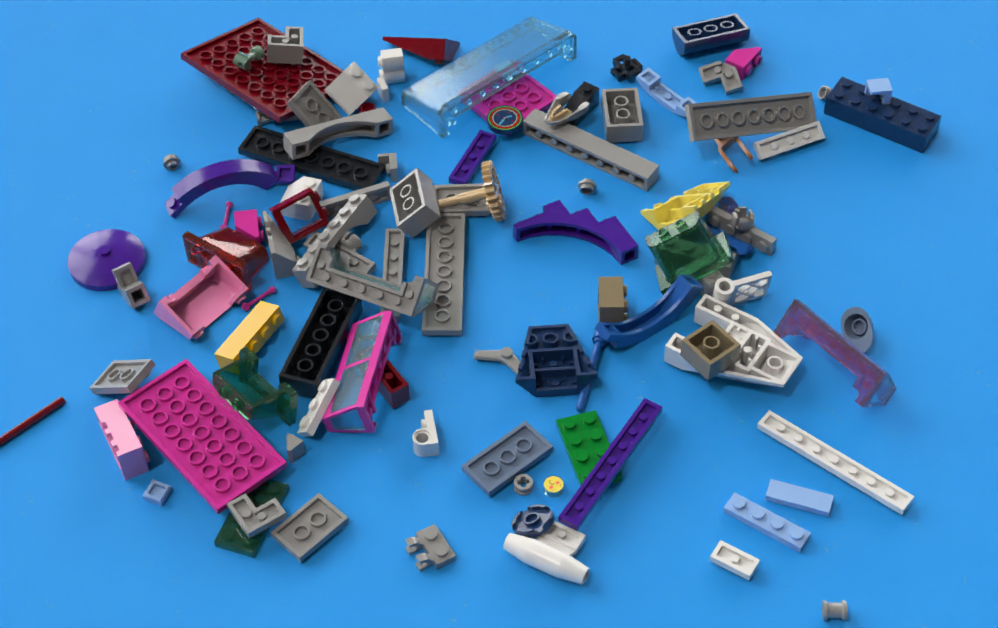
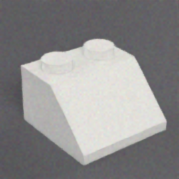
[324,61,379,116]
[280,176,324,222]

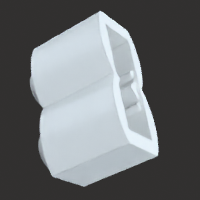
[377,48,405,85]

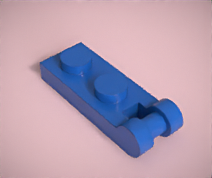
[700,225,754,255]

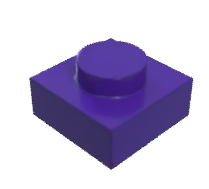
[275,164,296,185]

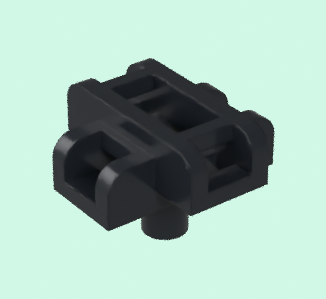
[610,54,643,82]

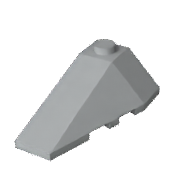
[262,211,300,279]

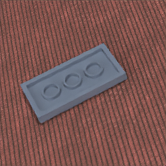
[462,421,553,497]

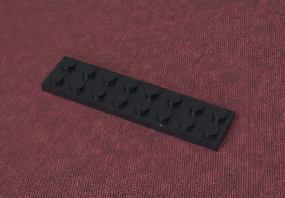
[238,125,386,190]

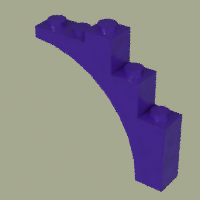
[513,200,638,265]

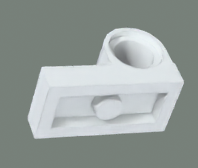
[412,410,439,457]

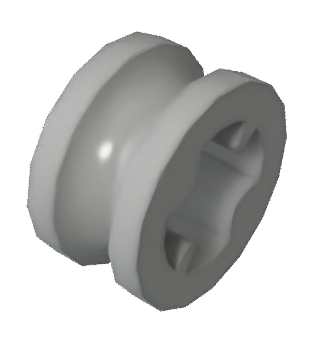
[514,474,533,496]

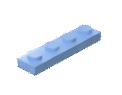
[723,492,811,553]

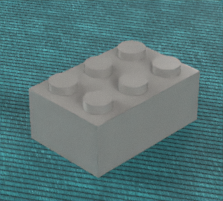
[601,88,643,143]
[389,168,441,238]

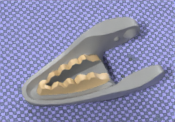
[544,92,590,125]

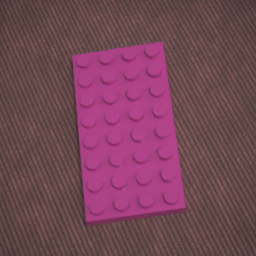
[118,359,287,514]

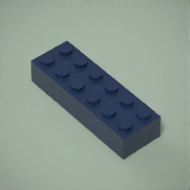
[823,77,941,153]

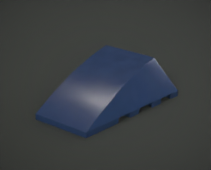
[515,324,597,397]

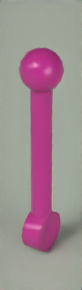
[220,201,233,233]
[242,286,276,311]

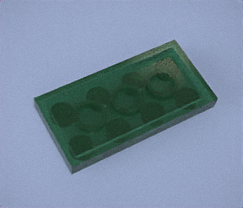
[214,479,290,558]

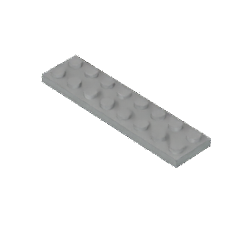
[685,92,816,142]
[422,213,465,335]

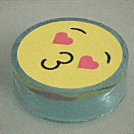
[543,475,564,497]

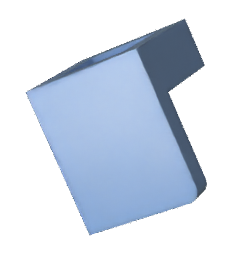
[864,78,893,104]

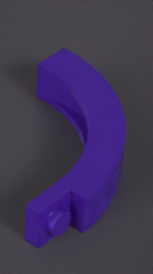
[165,159,279,218]

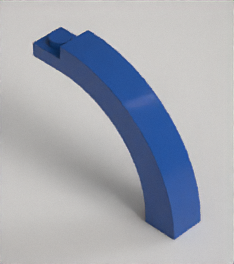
[594,274,704,348]

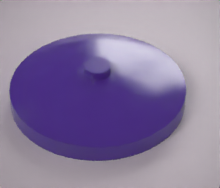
[67,229,146,291]

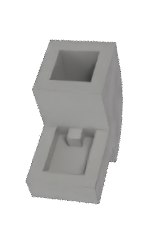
[112,262,151,309]

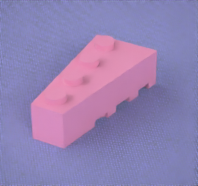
[94,399,150,481]

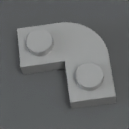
[698,61,743,95]

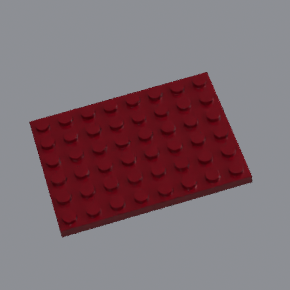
[181,18,344,123]

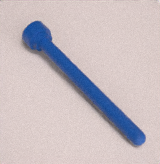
[576,330,608,412]

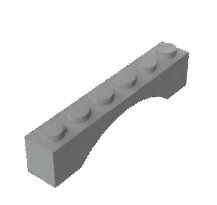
[283,107,393,160]
[292,194,377,288]

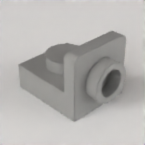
[378,153,398,182]

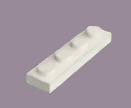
[753,121,825,161]

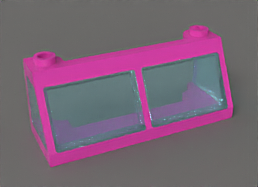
[322,311,403,433]

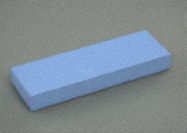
[765,479,834,517]

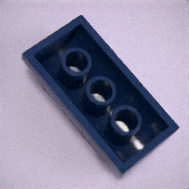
[672,13,750,56]

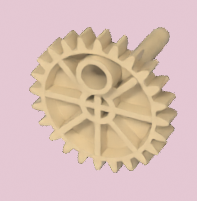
[437,160,506,222]

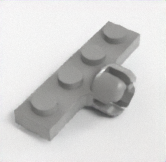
[707,206,777,256]
[303,231,376,274]

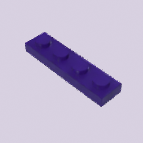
[449,130,497,184]

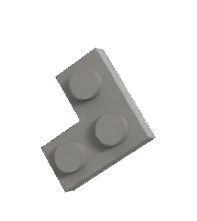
[227,493,287,538]

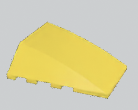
[640,181,731,231]

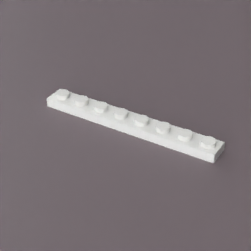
[757,410,914,515]

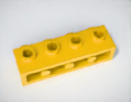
[214,301,284,374]

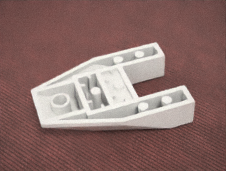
[664,294,803,387]

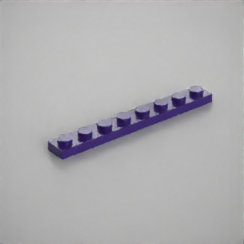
[558,398,663,531]

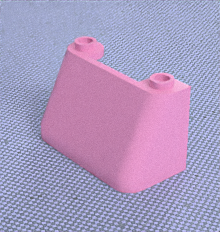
[154,255,249,340]

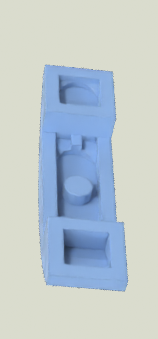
[636,68,697,117]

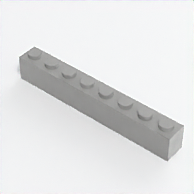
[523,109,659,192]

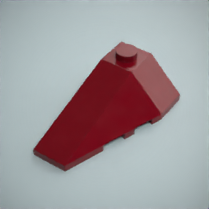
[383,37,460,64]

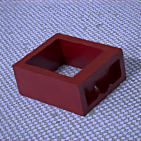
[269,188,330,244]

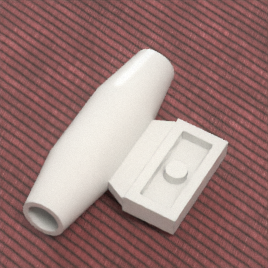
[503,521,590,585]

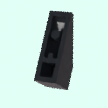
[564,81,600,127]

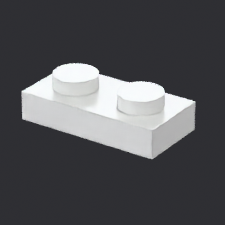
[710,540,760,581]

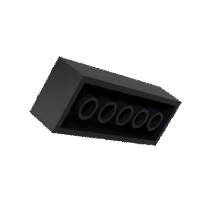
[278,287,363,399]

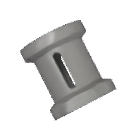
[822,600,847,621]

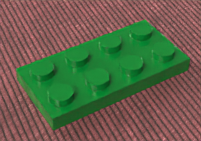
[556,410,622,486]

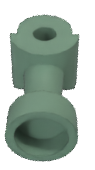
[233,45,265,71]

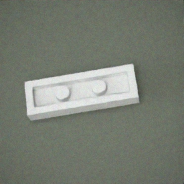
[297,378,340,437]

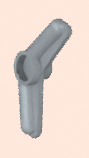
[473,347,520,374]

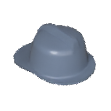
[841,307,873,355]

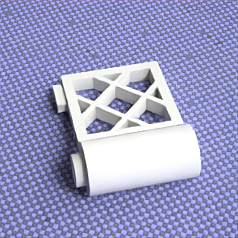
[712,271,772,306]

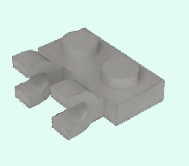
[405,524,456,572]

